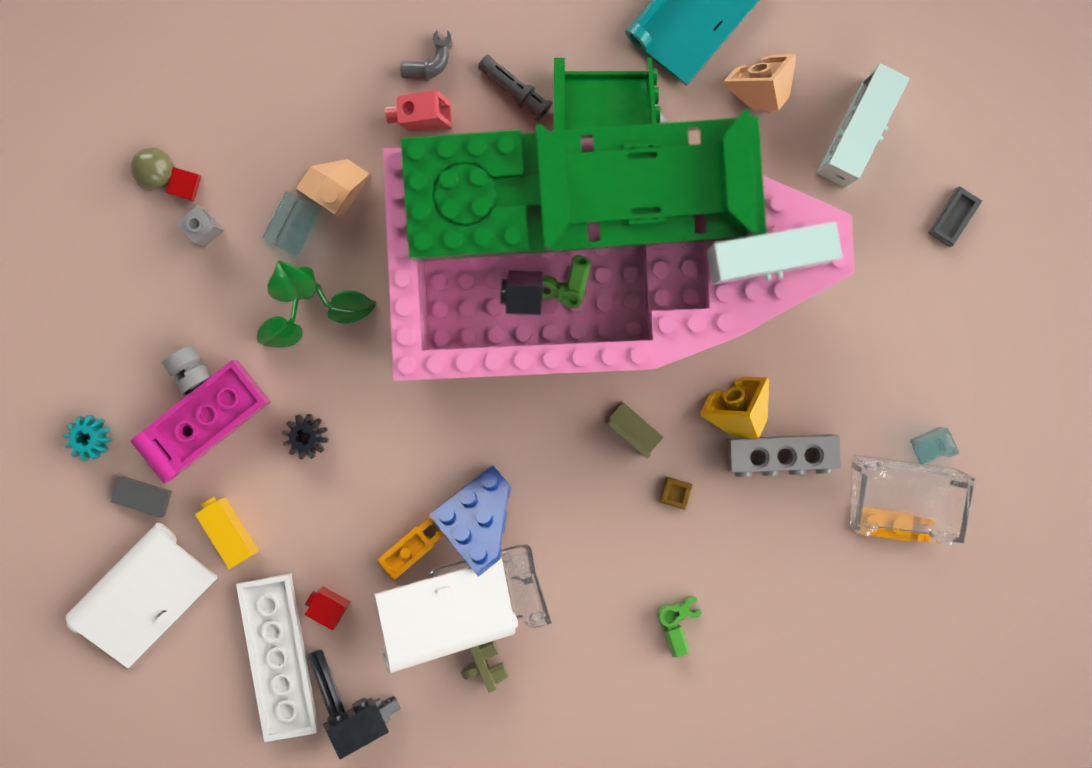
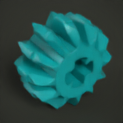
[62,415,113,461]

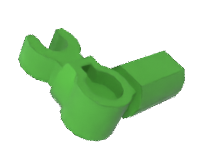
[542,255,591,309]
[657,596,702,657]

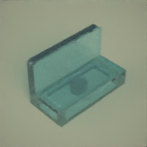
[262,191,322,257]

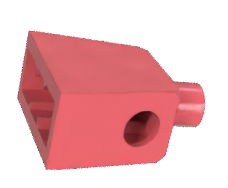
[385,90,452,131]

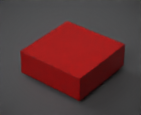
[165,167,202,201]

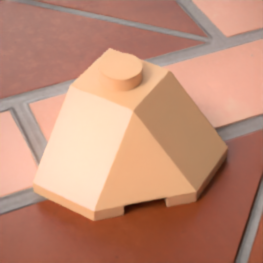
[723,54,796,113]
[296,159,370,219]

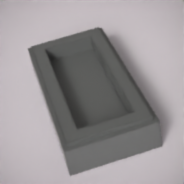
[928,186,982,247]
[110,476,172,517]

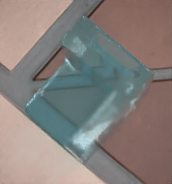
[910,427,959,464]

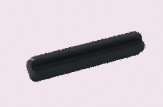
[308,650,345,716]

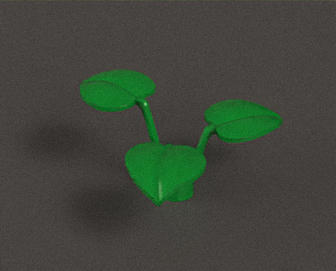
[257,260,376,348]

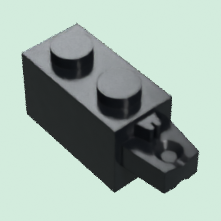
[500,270,543,315]
[323,696,401,760]

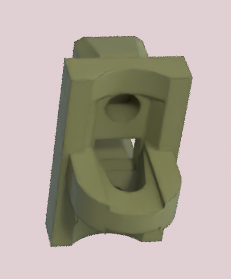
[461,641,509,693]

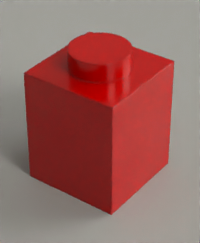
[305,586,351,631]

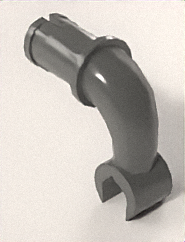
[401,30,452,81]

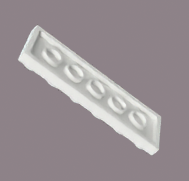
[236,573,319,742]

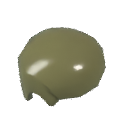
[131,148,174,191]

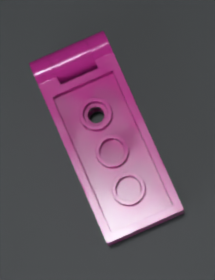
[130,360,271,484]

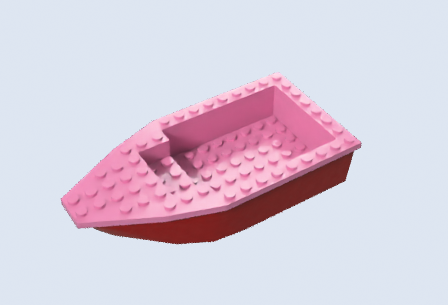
[383,139,854,381]

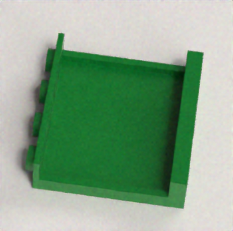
[554,57,661,140]

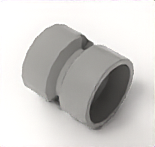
[162,345,212,395]

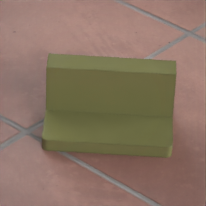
[605,402,664,459]

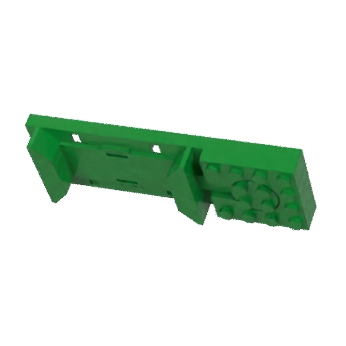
[400,109,767,262]

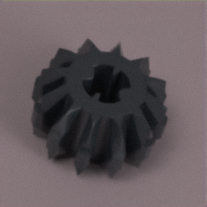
[282,414,329,459]

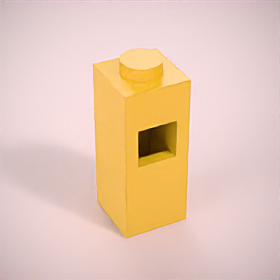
[195,497,259,569]

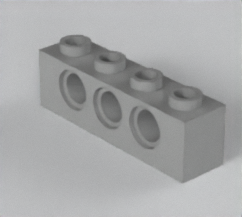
[726,434,841,477]

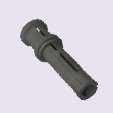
[478,54,553,122]

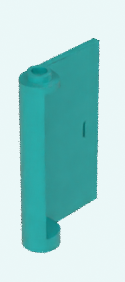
[625,0,760,86]

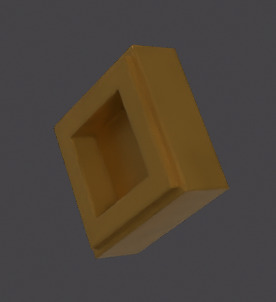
[659,476,693,510]

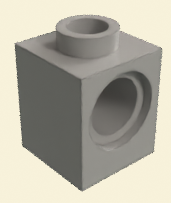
[177,205,224,247]

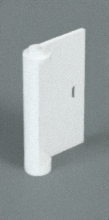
[66,523,217,668]
[374,558,518,674]

